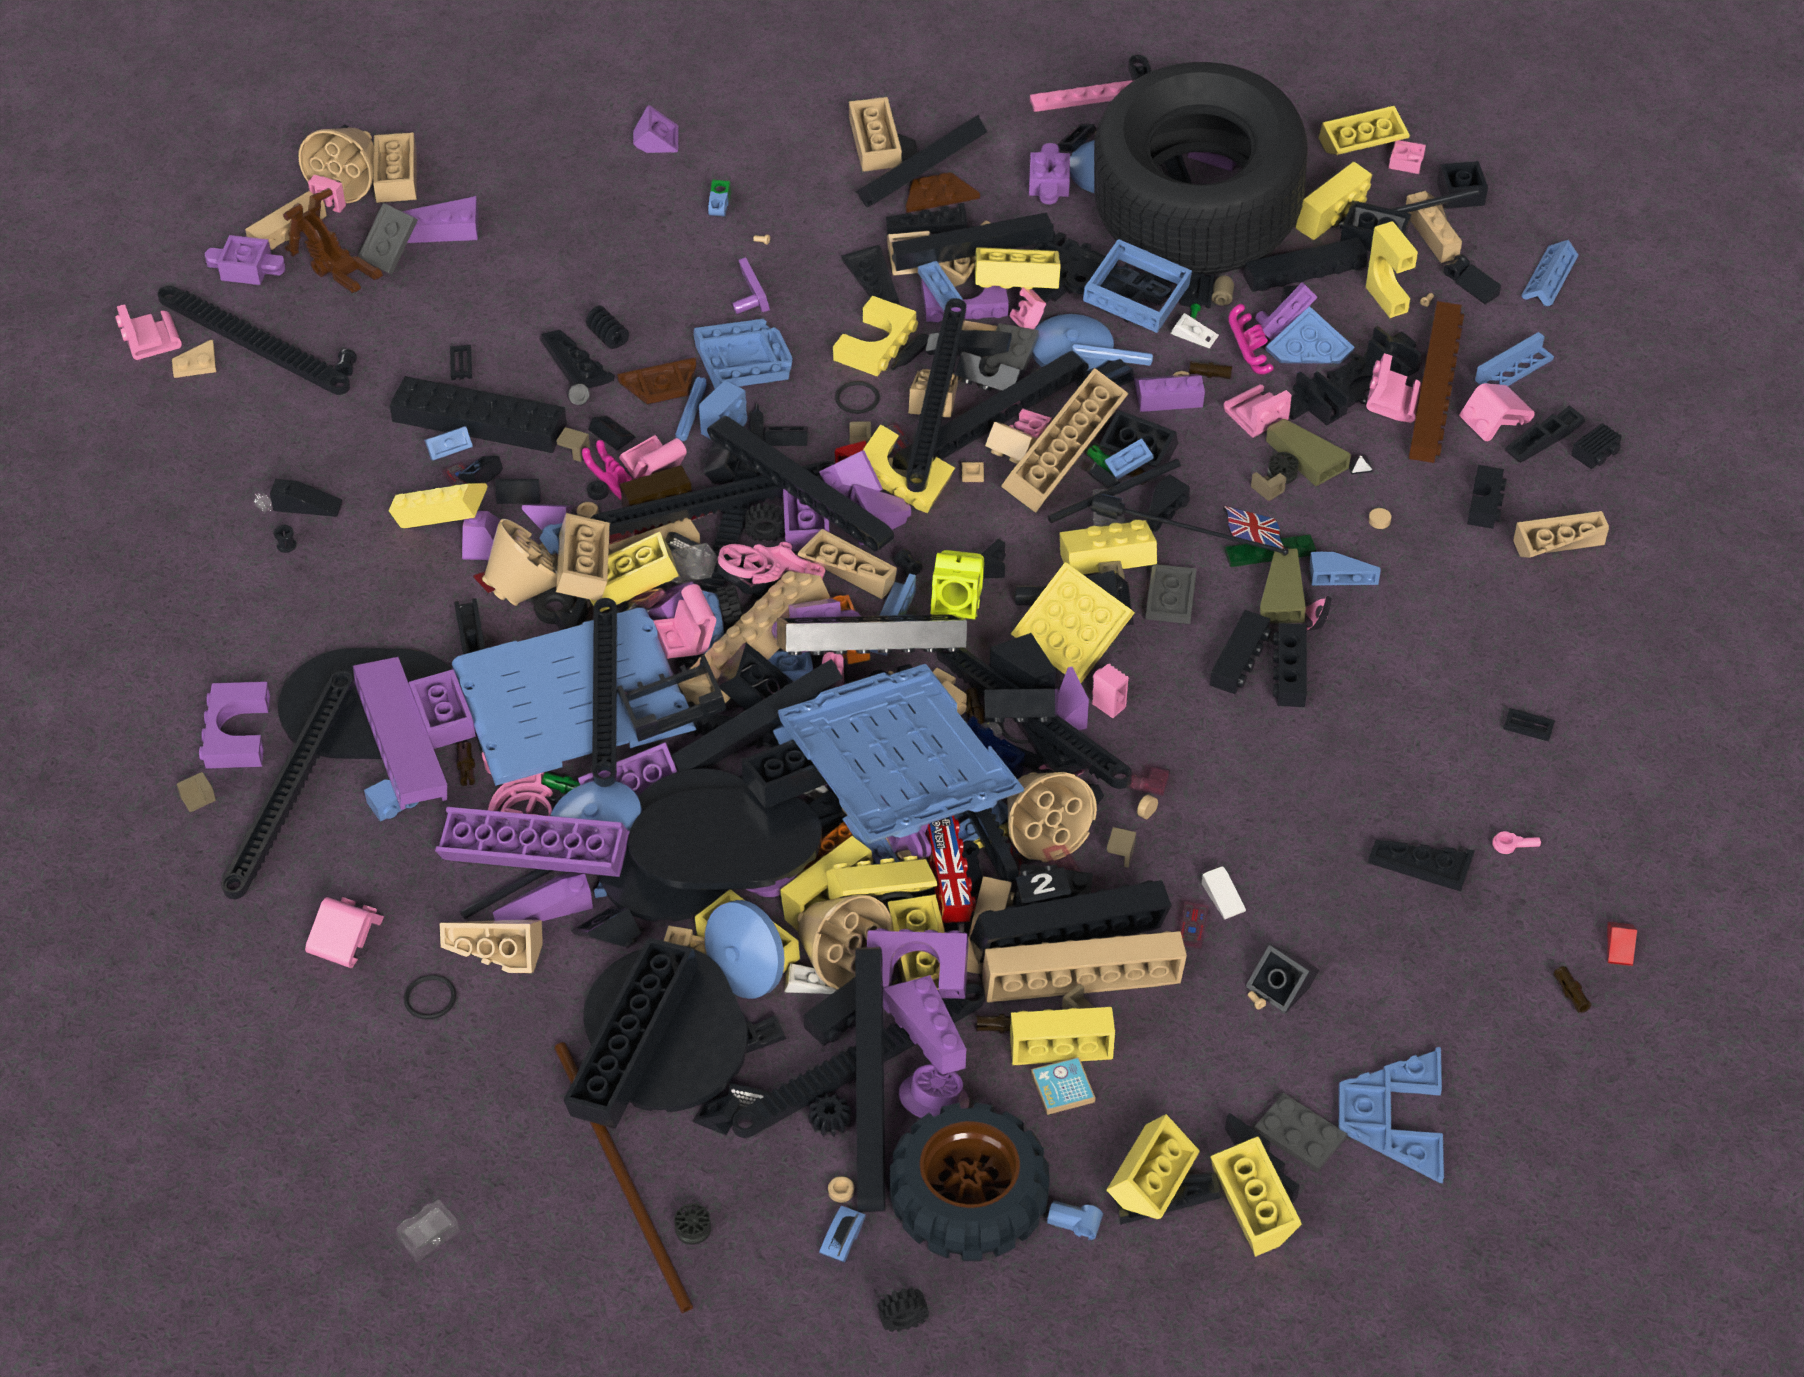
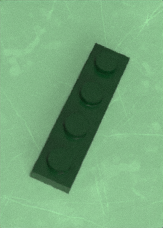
[1225,534,1316,567]

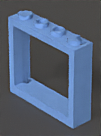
[1083,239,1192,333]

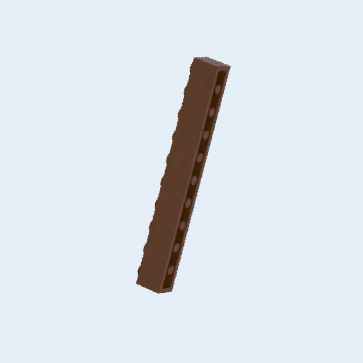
[1409,301,1464,463]

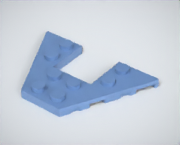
[1338,1047,1444,1183]

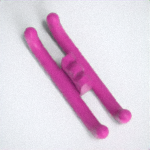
[1228,304,1273,375]
[582,440,634,501]

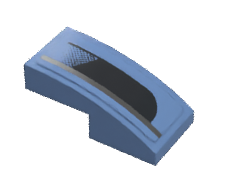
[819,1206,866,1263]

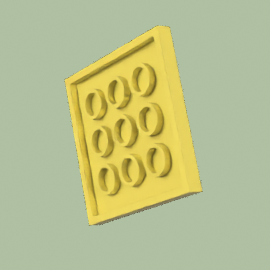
[1011,562,1134,683]

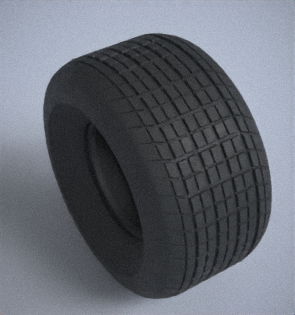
[1094,62,1308,275]

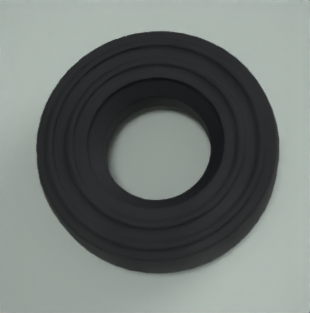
[534,588,575,624]

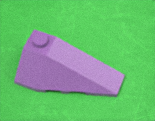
[578,743,677,797]
[493,872,593,921]

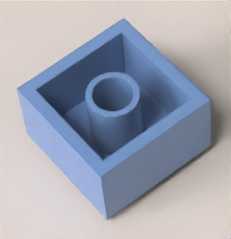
[699,380,747,439]

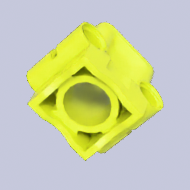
[931,550,984,619]

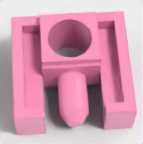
[1389,140,1426,174]
[308,175,346,213]
[1009,287,1046,329]
[1010,409,1052,438]

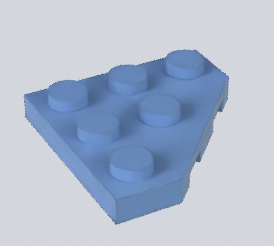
[1265,306,1355,364]

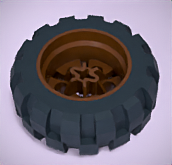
[890,1102,1050,1261]

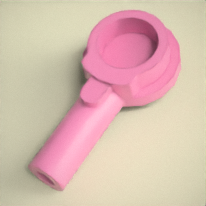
[1492,831,1541,854]

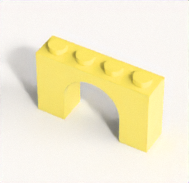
[1366,221,1418,318]
[833,296,918,377]
[863,424,955,513]

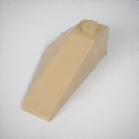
[440,920,543,973]

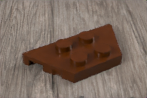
[906,172,980,213]
[617,357,697,404]

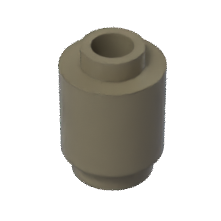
[1212,276,1234,306]

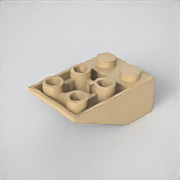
[908,369,959,418]

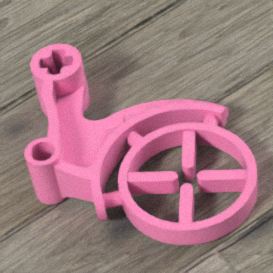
[718,542,825,584]
[482,752,553,823]

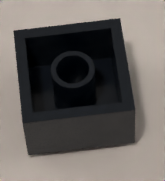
[1437,161,1488,209]

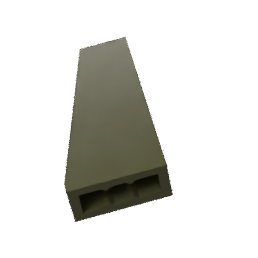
[1266,419,1351,486]
[1260,549,1306,623]

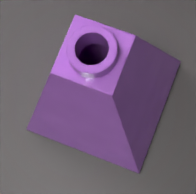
[850,485,911,546]

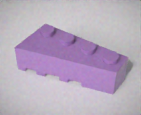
[402,196,479,243]
[883,975,966,1075]

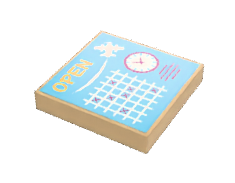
[1031,1057,1095,1115]

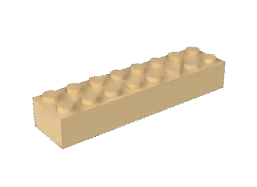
[1001,368,1128,513]
[678,571,830,705]
[982,931,1187,1003]

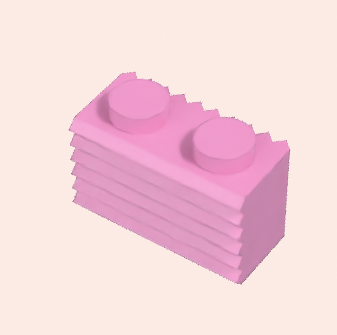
[1092,664,1128,718]

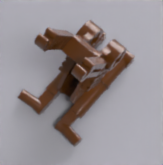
[283,188,383,293]

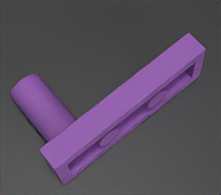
[732,257,770,314]
[1256,283,1317,341]

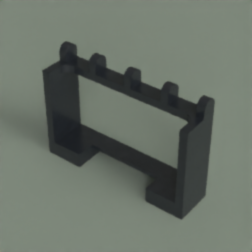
[617,655,726,742]

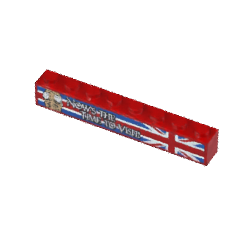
[920,777,976,923]

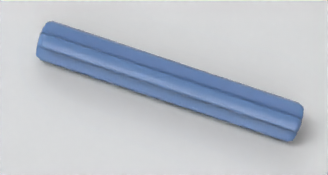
[1071,343,1153,365]
[675,377,707,441]

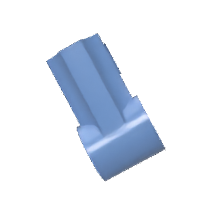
[1047,1201,1103,1240]

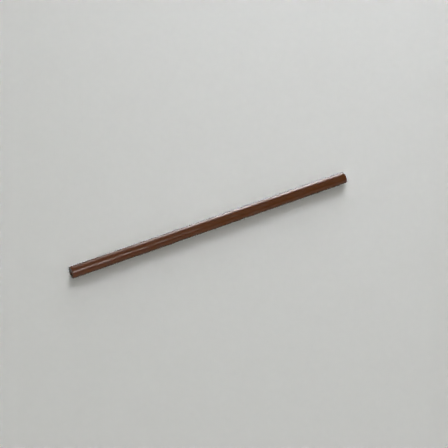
[554,1042,693,1313]

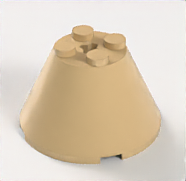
[299,128,374,203]
[482,519,558,606]
[1007,772,1097,862]
[798,894,893,990]

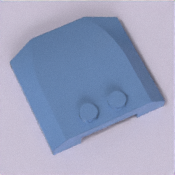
[694,319,793,389]

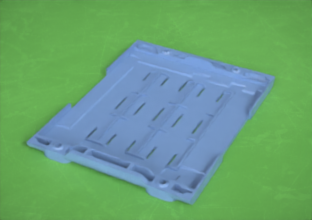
[452,608,696,786]
[778,664,1024,843]

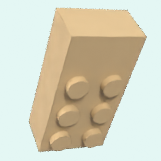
[849,97,901,171]
[373,133,417,203]
[556,513,610,601]

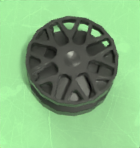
[1267,452,1299,484]
[674,1203,711,1245]

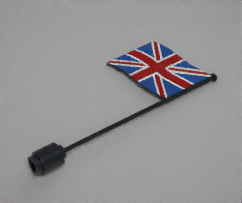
[1091,493,1289,556]

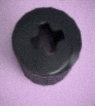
[586,306,629,349]

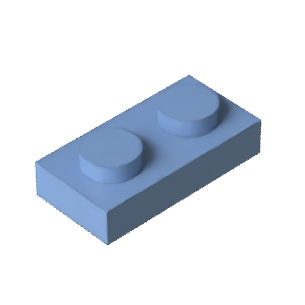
[425,426,473,460]
[1105,438,1153,480]

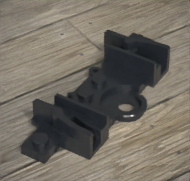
[1032,231,1172,323]
[1289,326,1421,426]

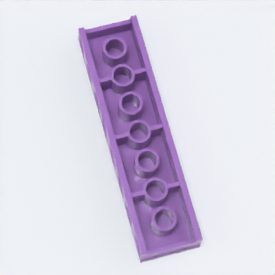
[353,657,447,810]
[435,807,630,877]

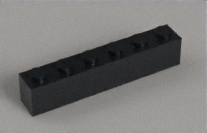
[1244,237,1368,292]

